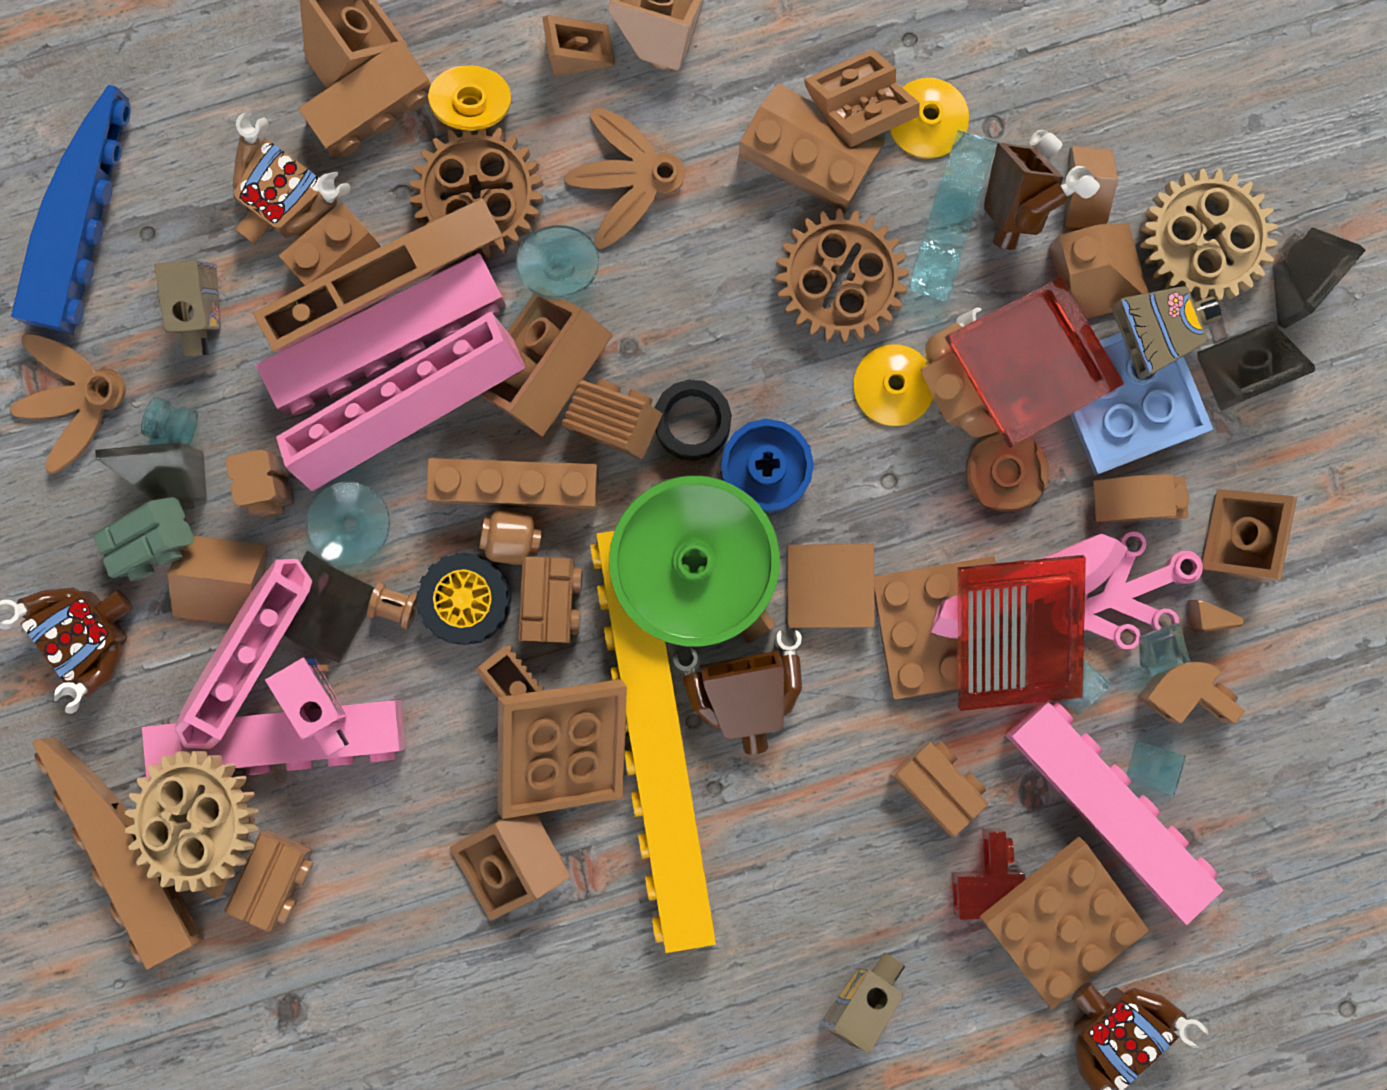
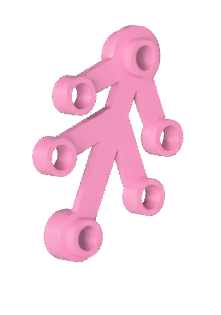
[1050,531,1203,650]

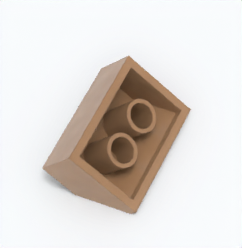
[739,83,885,213]
[479,287,613,437]

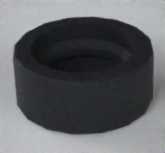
[655,379,732,461]

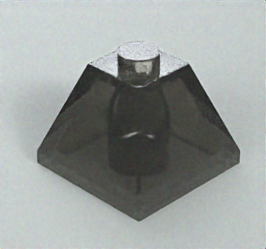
[1273,227,1366,329]
[95,442,207,510]

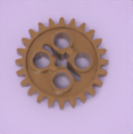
[409,127,544,259]
[774,209,909,344]

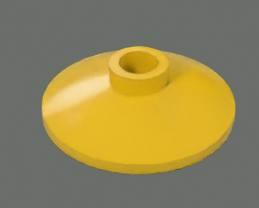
[428,65,511,130]
[889,78,969,159]
[853,344,933,426]

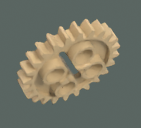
[1140,168,1278,302]
[125,751,259,892]

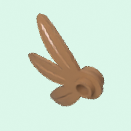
[565,108,685,249]
[10,333,126,474]

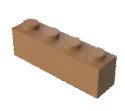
[426,458,599,510]

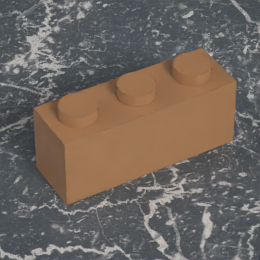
[298,39,431,160]

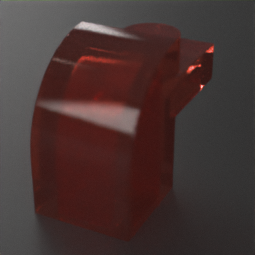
[951,828,1025,920]

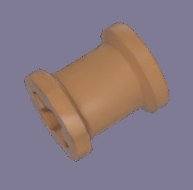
[367,582,419,630]

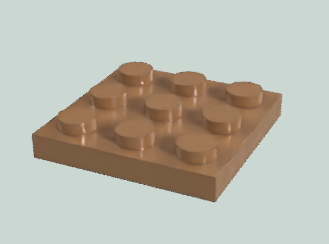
[874,556,1017,700]
[497,679,627,819]
[979,837,1149,1010]

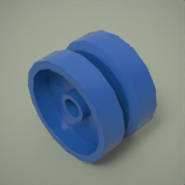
[720,419,814,516]

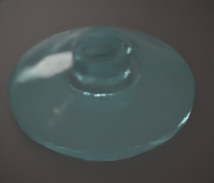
[516,225,599,299]
[306,481,390,565]

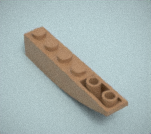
[252,198,503,352]
[32,737,204,970]

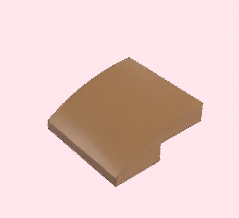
[805,49,920,147]
[787,544,875,628]

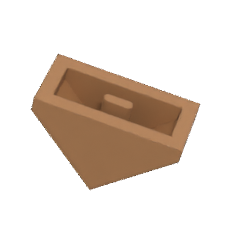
[542,15,615,77]
[1063,146,1119,230]

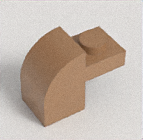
[1093,474,1189,523]
[1138,662,1245,724]

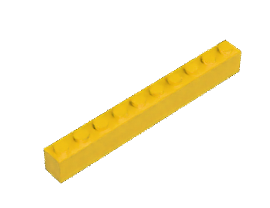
[590,531,716,953]

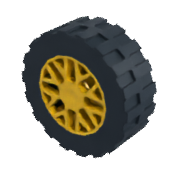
[416,553,512,645]

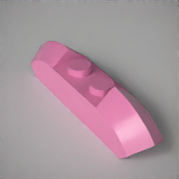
[931,534,1128,639]
[175,559,312,749]

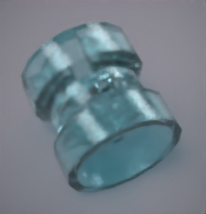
[141,397,198,449]

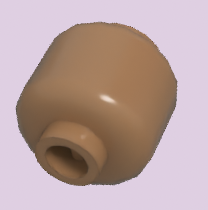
[479,509,541,566]

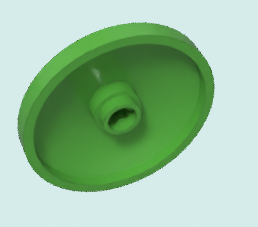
[609,476,780,647]

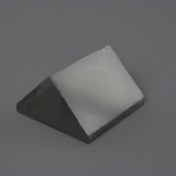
[1197,322,1315,411]
[284,551,375,663]

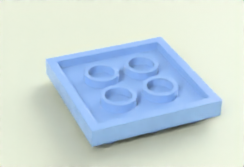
[1049,332,1214,476]

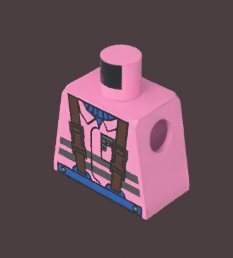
[265,657,349,757]

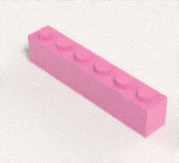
[255,253,506,416]
[276,312,526,491]
[142,700,406,777]
[1005,701,1224,925]

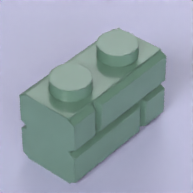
[93,497,195,581]

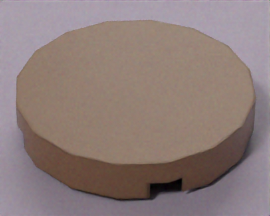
[965,431,1049,513]

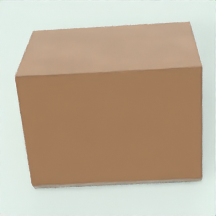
[1202,489,1297,583]
[167,536,268,624]

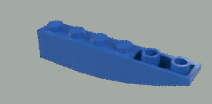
[11,85,131,335]

